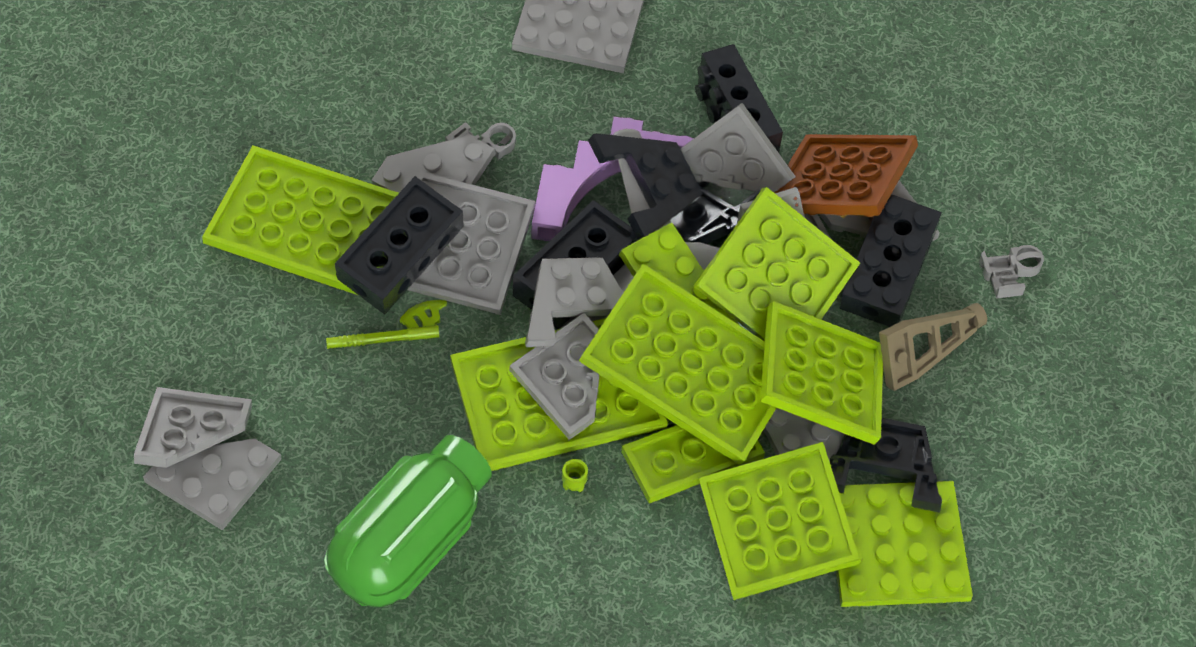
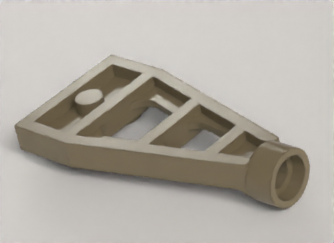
[879,303,987,391]

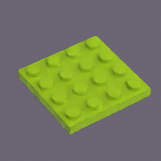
[693,187,860,341]
[760,301,883,445]
[699,442,861,600]
[836,481,973,607]

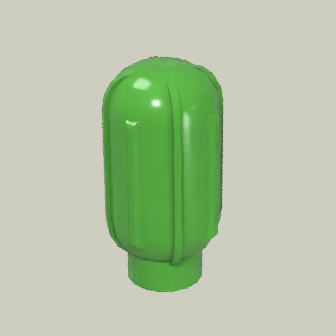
[324,435,492,607]

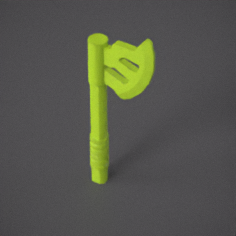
[326,300,447,349]

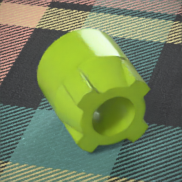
[562,459,588,492]

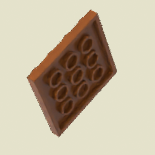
[774,134,918,217]

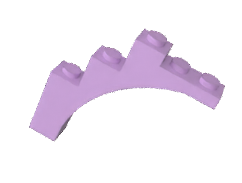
[531,117,694,241]

